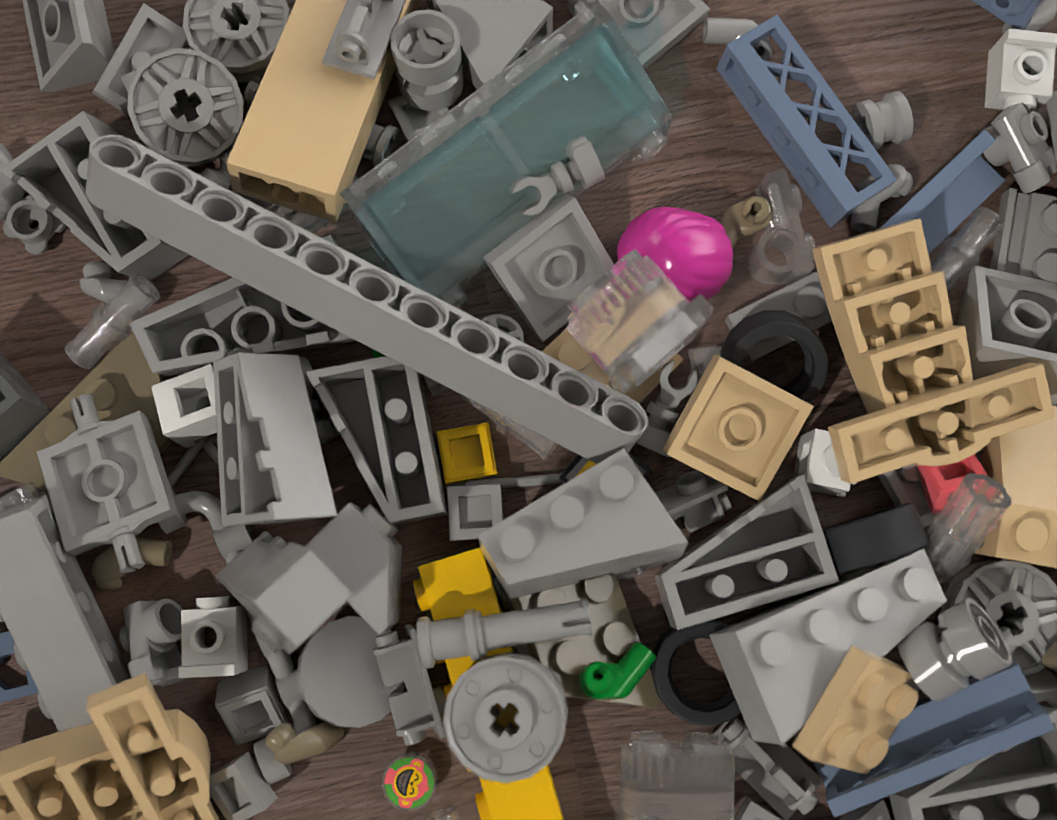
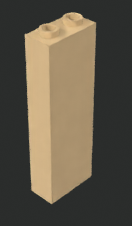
[226,0,421,223]

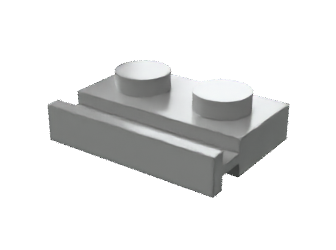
[990,188,1057,283]

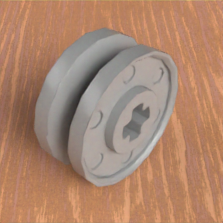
[183,0,291,88]
[128,48,243,166]
[936,559,1057,676]
[443,652,568,783]

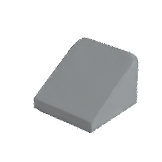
[215,665,288,746]

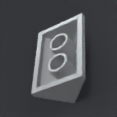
[22,0,114,92]

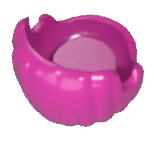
[617,206,733,306]

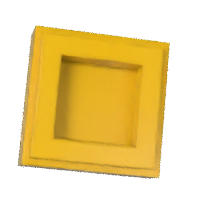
[436,422,498,485]

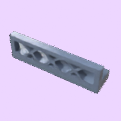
[716,15,897,229]
[881,129,1006,254]
[813,661,1055,817]

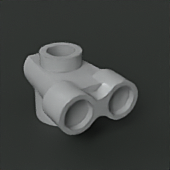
[981,103,1057,194]
[120,598,188,687]

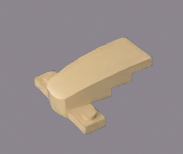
[812,218,1055,484]
[0,672,219,820]

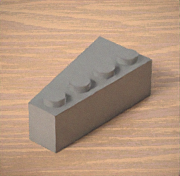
[130,234,358,376]
[709,548,947,745]

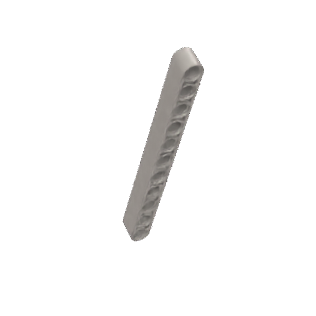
[86,135,648,464]

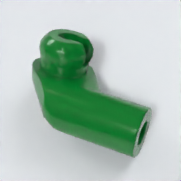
[579,642,656,700]

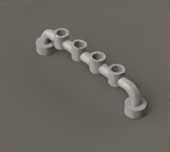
[158,486,316,785]

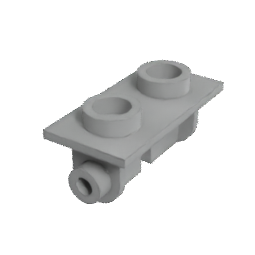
[322,0,406,80]
[654,470,732,533]
[373,624,446,745]
[706,713,823,820]

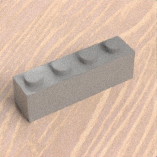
[0,495,131,732]

